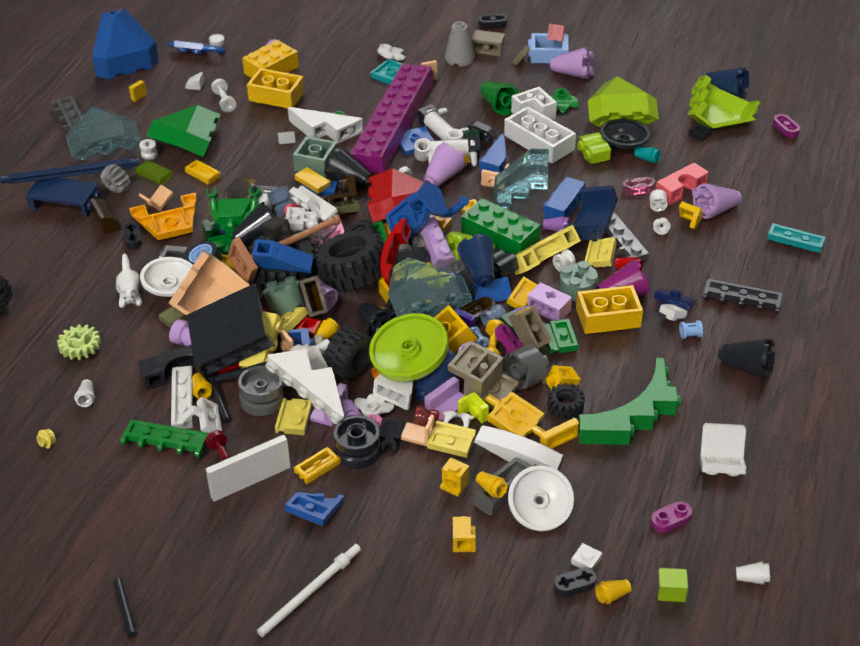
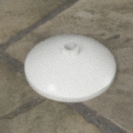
[140,257,193,297]
[508,465,574,531]

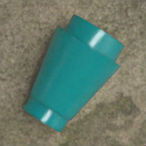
[635,147,661,164]

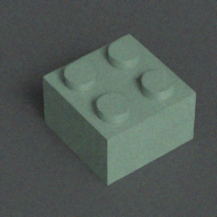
[293,136,338,177]

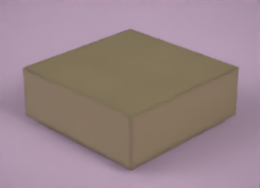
[512,45,530,65]

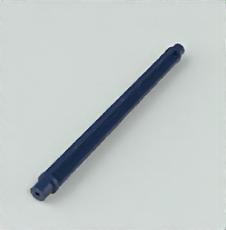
[0,158,140,184]

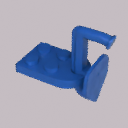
[385,182,469,238]

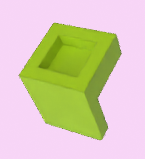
[658,568,688,602]

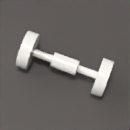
[211,79,236,112]

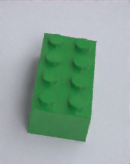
[461,199,540,255]

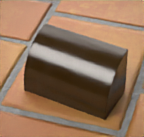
[90,198,122,235]
[299,275,328,319]

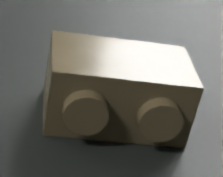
[471,30,505,56]
[508,306,552,349]

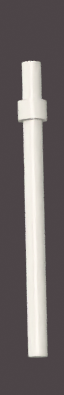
[257,544,361,637]

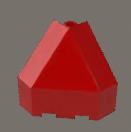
[368,168,441,223]

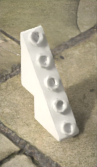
[288,107,363,143]
[266,349,344,424]

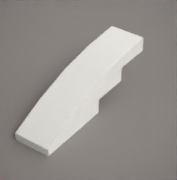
[474,425,563,470]

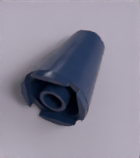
[706,67,750,99]
[457,234,494,287]
[414,349,459,402]

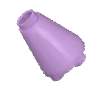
[550,47,595,79]
[423,142,465,187]
[692,183,742,219]

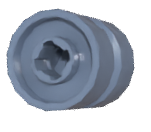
[267,186,294,217]

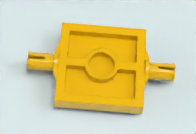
[485,391,545,437]

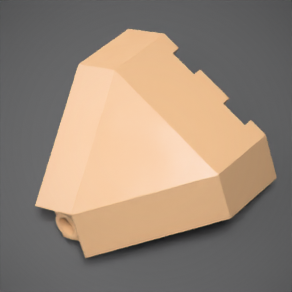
[169,250,250,315]

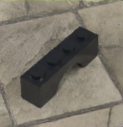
[137,345,195,390]

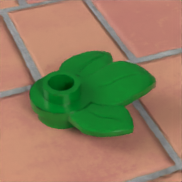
[550,88,579,114]

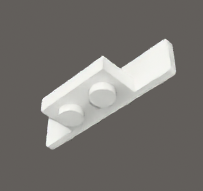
[289,186,338,222]

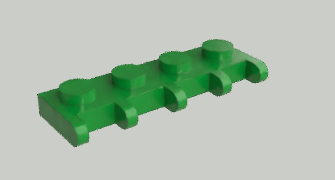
[120,420,208,458]

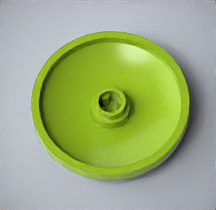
[369,313,449,382]

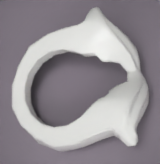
[443,411,474,428]

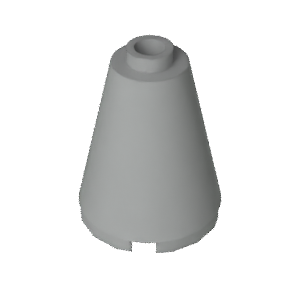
[445,21,475,66]

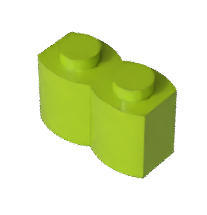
[577,132,611,164]

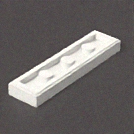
[171,366,193,429]

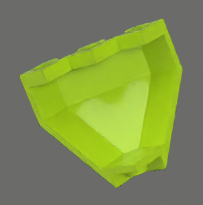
[688,75,760,129]
[588,76,659,127]

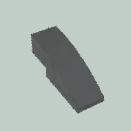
[474,457,532,516]

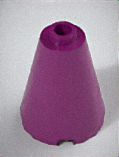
[597,259,650,297]

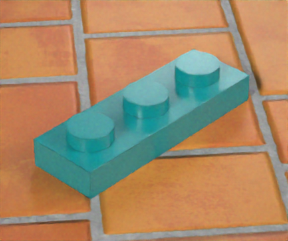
[767,223,826,253]

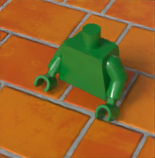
[206,187,262,234]

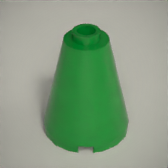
[480,81,520,116]

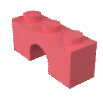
[656,163,709,205]

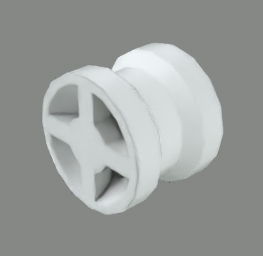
[139,139,158,160]
[650,189,668,212]
[553,250,576,272]

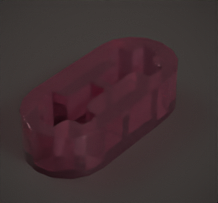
[622,177,655,195]

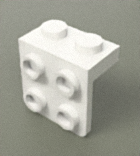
[700,423,746,476]

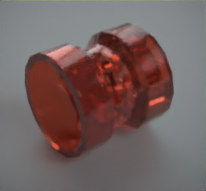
[413,406,439,428]

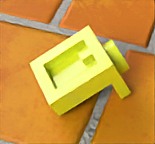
[458,392,489,423]

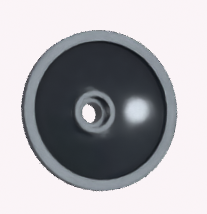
[600,119,650,149]

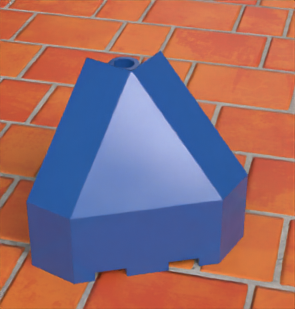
[92,8,159,79]

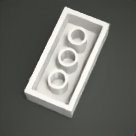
[504,106,576,164]

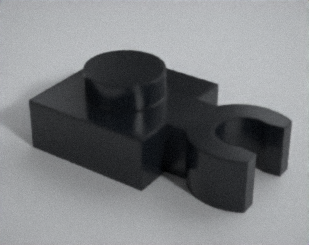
[380,418,403,454]

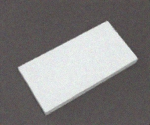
[206,435,291,502]

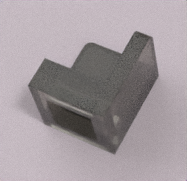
[261,216,293,241]

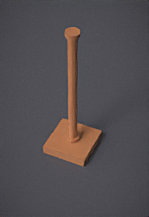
[228,214,340,285]

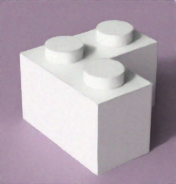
[511,87,557,120]

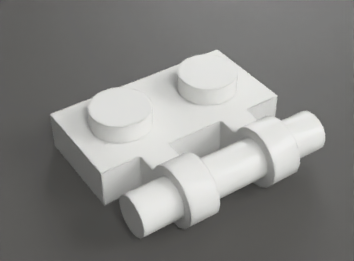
[285,207,319,232]

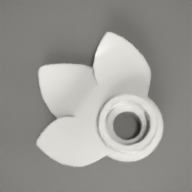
[377,44,406,60]
[354,393,394,417]

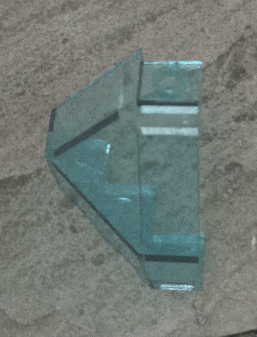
[66,106,141,160]
[493,148,549,209]
[388,257,473,317]

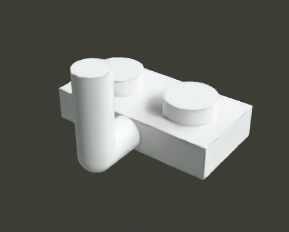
[177,397,222,434]

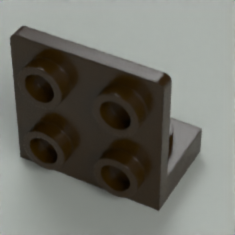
[319,175,357,203]

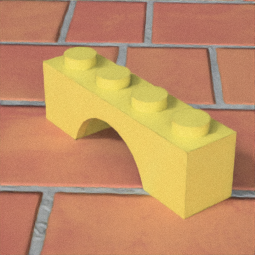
[514,225,581,275]

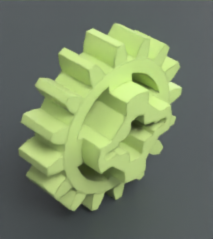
[57,325,101,360]

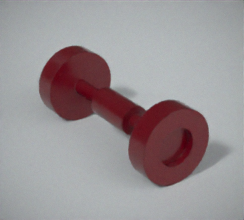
[205,430,231,461]

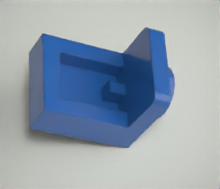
[289,328,314,346]

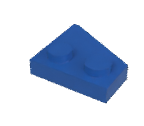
[285,492,344,526]

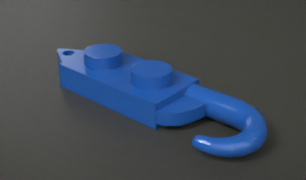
[167,41,226,55]

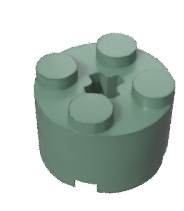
[559,261,598,304]
[263,276,306,315]

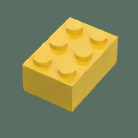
[242,40,299,78]
[247,68,305,109]
[576,285,643,334]

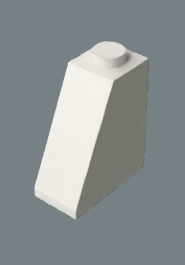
[373,374,413,410]

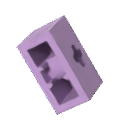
[528,282,572,321]

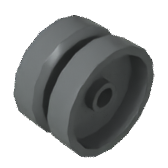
[238,365,284,416]

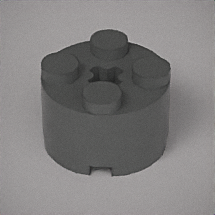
[503,343,549,390]

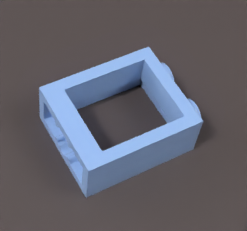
[528,33,568,63]

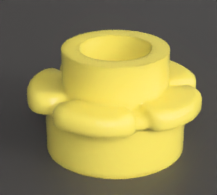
[37,429,56,449]

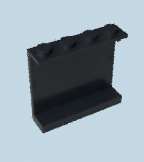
[187,283,275,377]

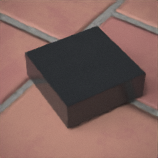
[689,124,712,142]

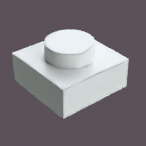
[659,304,687,321]
[571,543,602,570]

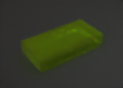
[136,160,173,184]

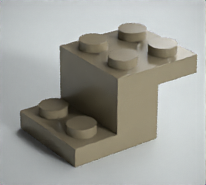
[447,340,519,410]

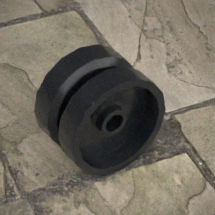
[333,415,381,469]

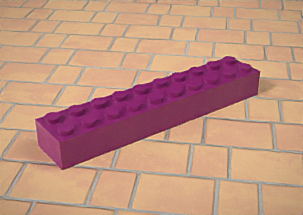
[351,64,433,173]

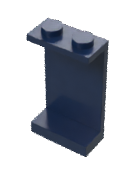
[26,178,101,218]
[564,185,618,240]

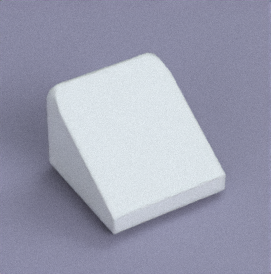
[185,72,205,90]
[278,131,295,144]

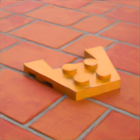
[129,193,197,240]

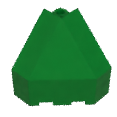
[146,105,220,158]

